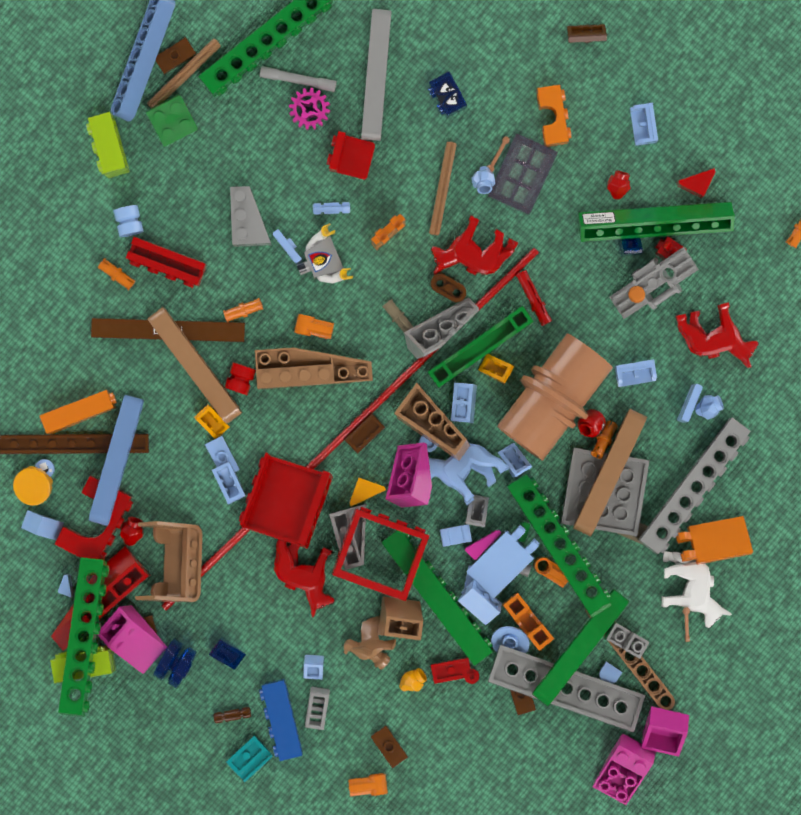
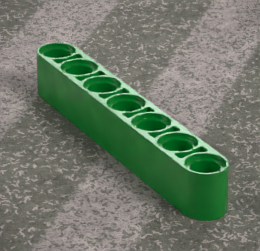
[532,589,629,706]

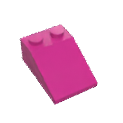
[386,442,432,508]

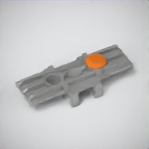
[609,247,699,319]

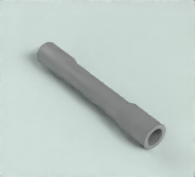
[260,66,337,92]

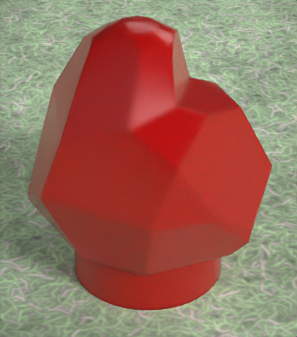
[607,170,631,200]
[120,517,144,546]

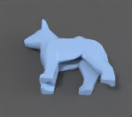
[428,444,509,505]

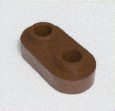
[431,274,466,303]

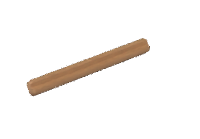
[147,39,221,108]
[429,142,456,236]

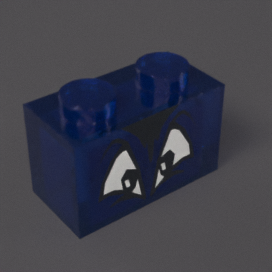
[427,71,467,118]

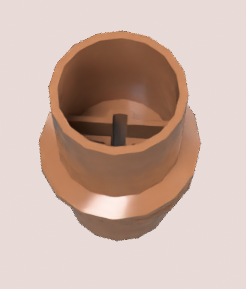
[497,333,613,461]

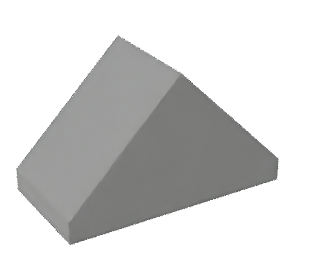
[465,495,489,527]

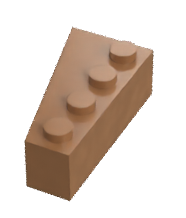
[394,383,470,461]

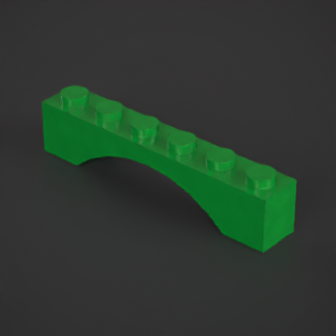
[427,306,534,388]

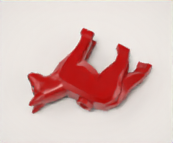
[431,216,518,276]
[675,302,759,368]
[274,540,335,617]

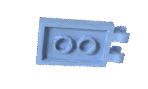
[466,525,540,598]

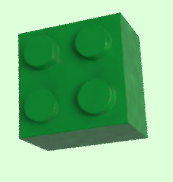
[146,94,198,147]

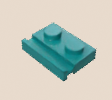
[226,735,273,782]

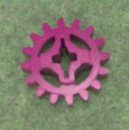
[289,88,330,130]

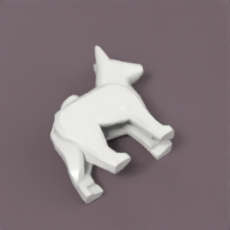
[661,551,732,628]

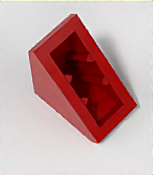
[676,168,716,198]

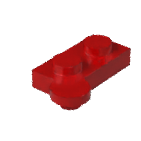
[430,657,479,684]

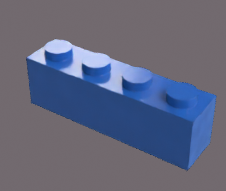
[259,679,303,761]

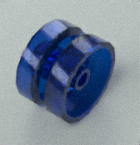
[153,639,197,689]

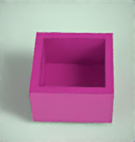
[641,707,689,757]

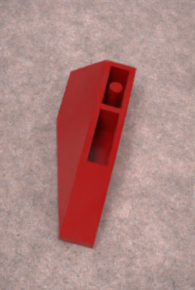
[51,546,150,651]

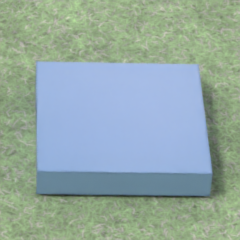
[677,384,703,423]

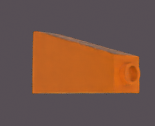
[39,390,117,434]

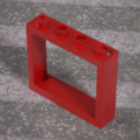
[331,507,430,601]

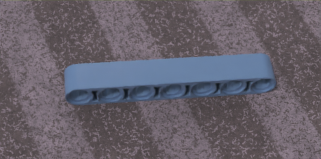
[111,0,175,122]
[89,395,144,526]

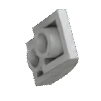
[604,622,649,659]

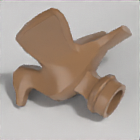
[344,616,396,670]

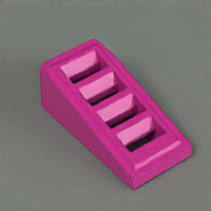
[464,530,501,560]

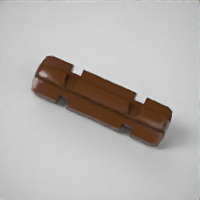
[213,707,251,724]

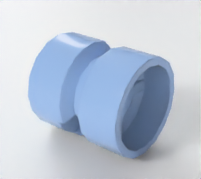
[113,205,144,237]

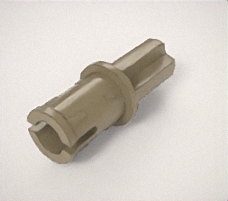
[382,299,413,333]

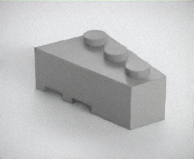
[230,186,272,247]
[329,504,366,570]

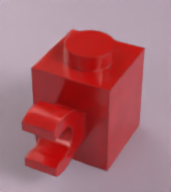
[655,237,687,260]

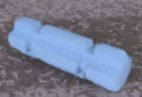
[313,202,350,215]

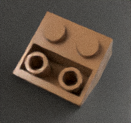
[378,596,423,640]

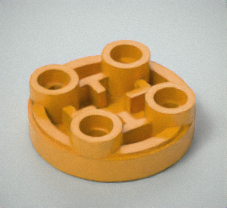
[13,466,53,506]

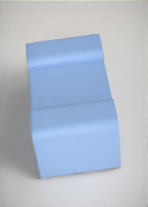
[440,524,472,547]

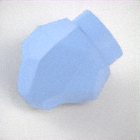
[472,166,495,194]
[695,395,724,420]

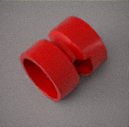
[224,362,256,396]

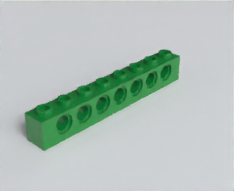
[198,0,333,97]
[507,474,612,618]
[58,557,109,717]

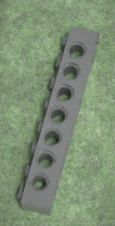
[638,417,751,554]

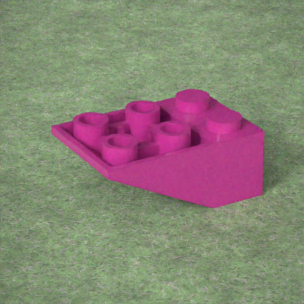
[98,605,167,674]
[592,733,656,805]

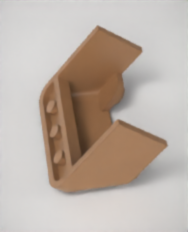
[135,521,202,602]

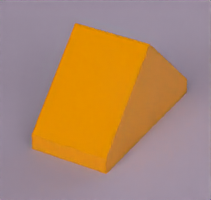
[478,354,514,384]
[194,404,230,439]
[350,478,386,506]

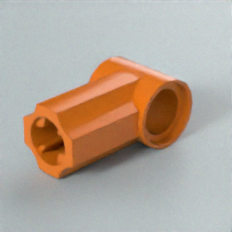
[294,314,334,340]
[533,556,568,588]
[348,773,388,796]

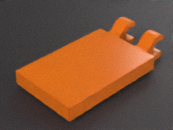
[371,214,406,250]
[676,516,753,565]

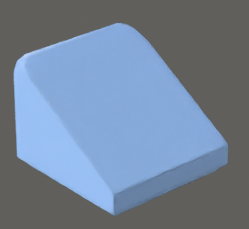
[58,574,74,598]
[303,655,324,680]

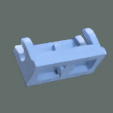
[630,102,658,146]
[615,359,657,387]
[451,383,477,423]
[458,579,502,625]

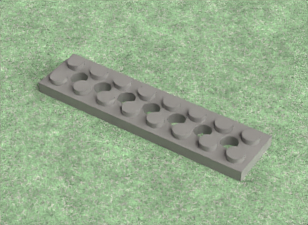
[488,645,645,732]

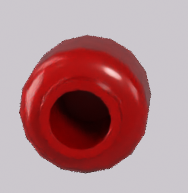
[577,409,606,438]

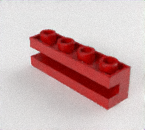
[126,237,207,288]

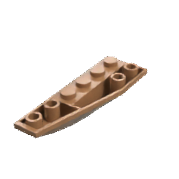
[255,348,373,389]

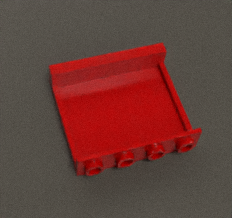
[239,453,333,549]

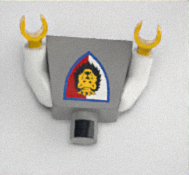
[297,223,353,284]

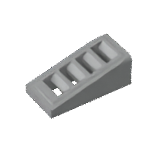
[305,687,330,730]

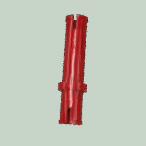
[516,270,552,326]

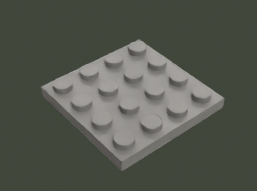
[561,448,650,536]

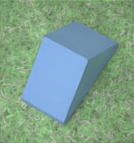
[498,443,532,478]
[212,462,246,505]
[21,510,64,540]

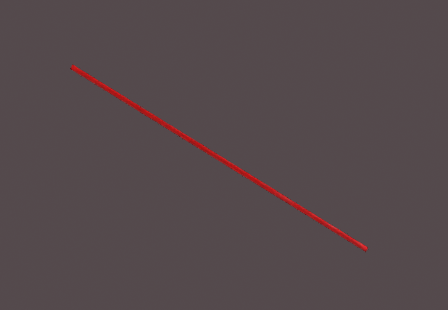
[161,248,539,611]

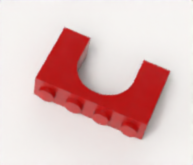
[55,476,134,560]

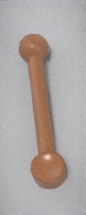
[487,136,510,172]
[682,607,690,642]

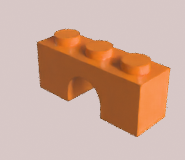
[536,85,571,147]
[502,592,554,651]

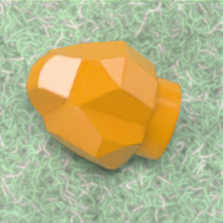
[399,668,427,692]

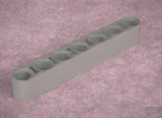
[361,9,391,141]

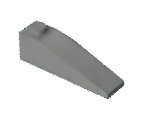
[404,297,479,359]

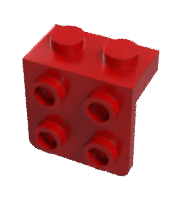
[326,131,375,180]

